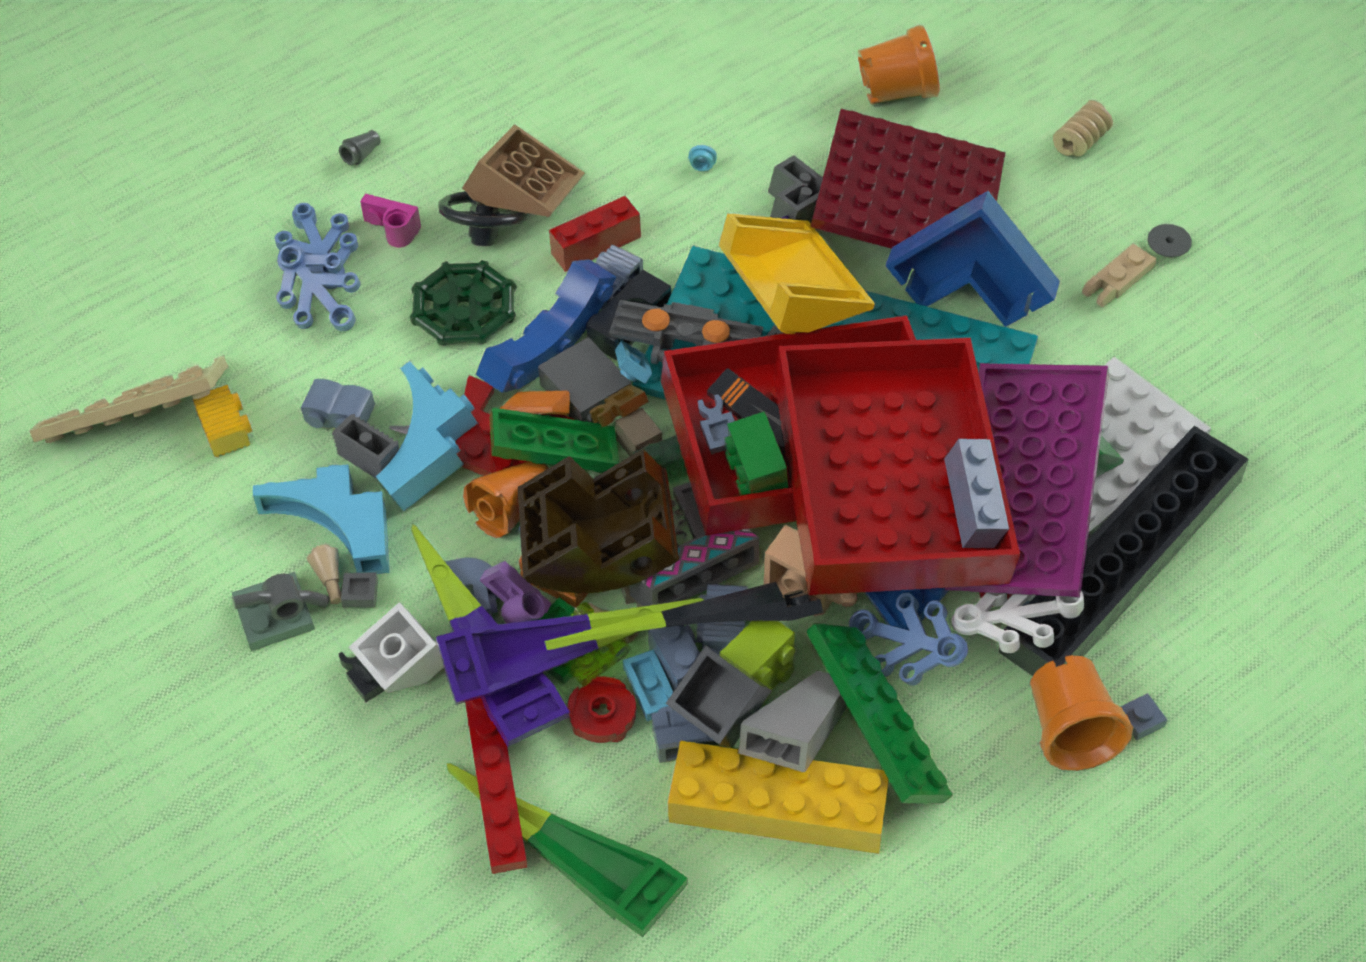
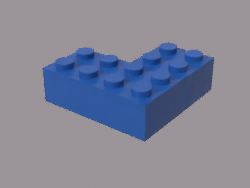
[885,191,1060,327]

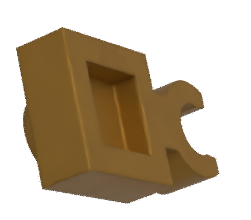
[589,384,649,427]

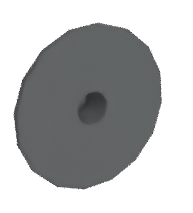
[1148,224,1192,257]

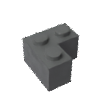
[768,155,823,224]

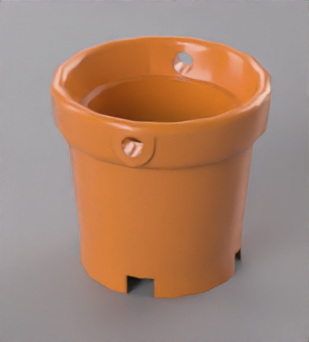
[858,25,940,104]
[1030,655,1133,771]

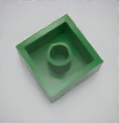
[724,411,788,496]

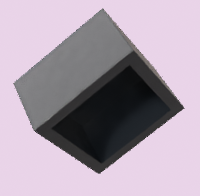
[665,646,772,748]

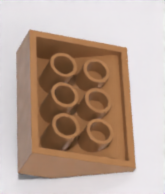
[462,124,585,217]

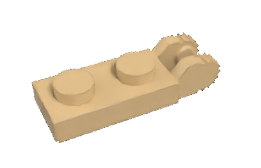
[1082,243,1156,307]

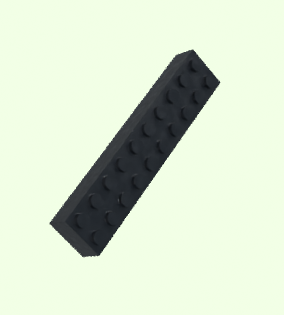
[999,425,1249,676]

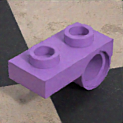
[480,561,551,623]

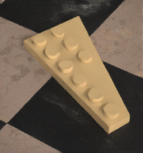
[30,355,228,443]

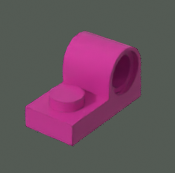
[360,194,421,248]

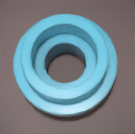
[688,145,717,171]

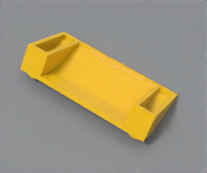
[719,213,875,334]

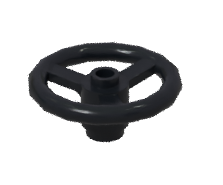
[438,191,531,246]

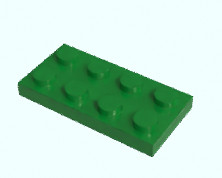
[489,407,619,473]

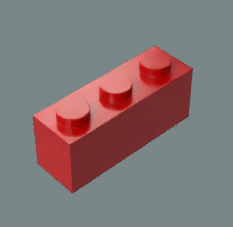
[549,196,641,272]

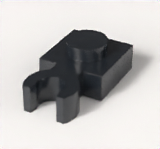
[339,652,385,703]

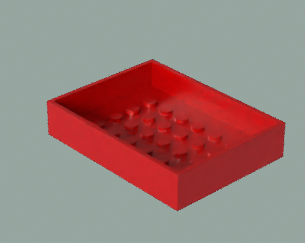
[661,315,916,536]
[774,338,1020,595]

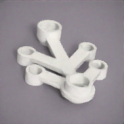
[952,591,1084,653]

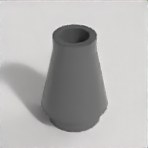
[339,130,381,165]

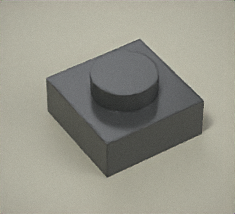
[341,572,378,607]

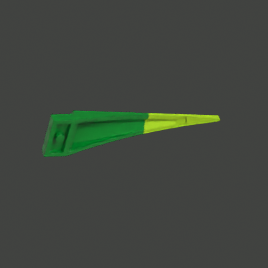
[446,763,688,937]

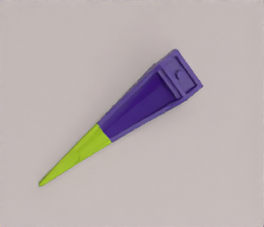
[411,524,570,747]
[436,598,704,705]

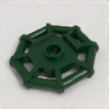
[410,260,517,346]

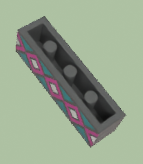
[629,529,759,606]

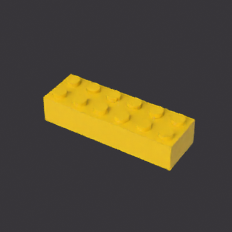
[668,741,889,854]

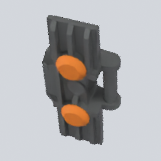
[609,300,763,365]

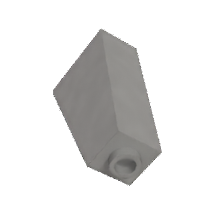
[739,671,847,772]

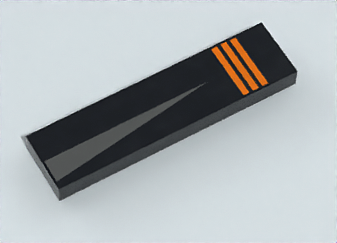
[707,368,786,454]

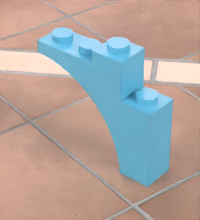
[376,361,477,512]
[253,464,390,574]

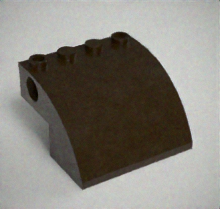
[518,449,679,593]

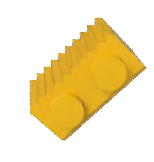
[192,385,253,457]

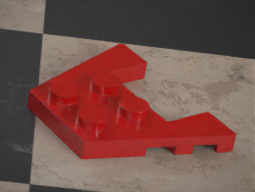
[456,375,575,476]

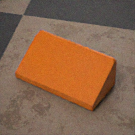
[500,391,570,415]

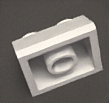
[349,602,444,693]

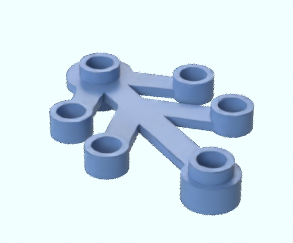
[275,203,358,289]
[276,245,361,331]
[849,593,968,686]

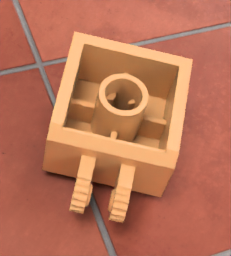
[764,525,857,616]

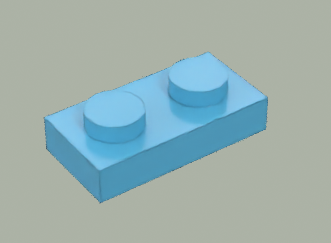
[615,340,652,383]
[622,649,673,721]

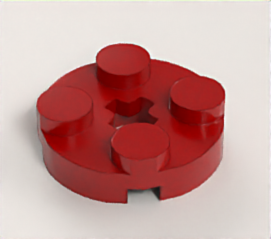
[568,677,636,743]

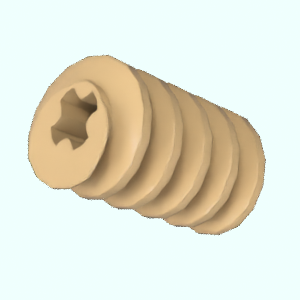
[1053,100,1113,157]

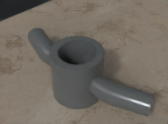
[232,573,329,620]

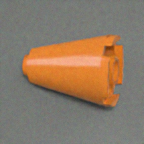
[463,461,549,538]

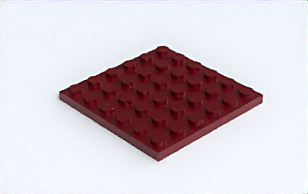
[810,109,1006,249]

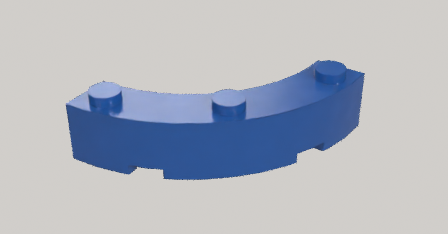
[475,260,616,393]

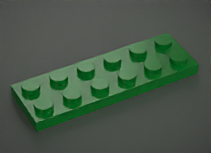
[806,623,953,803]

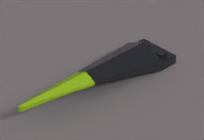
[545,582,823,650]

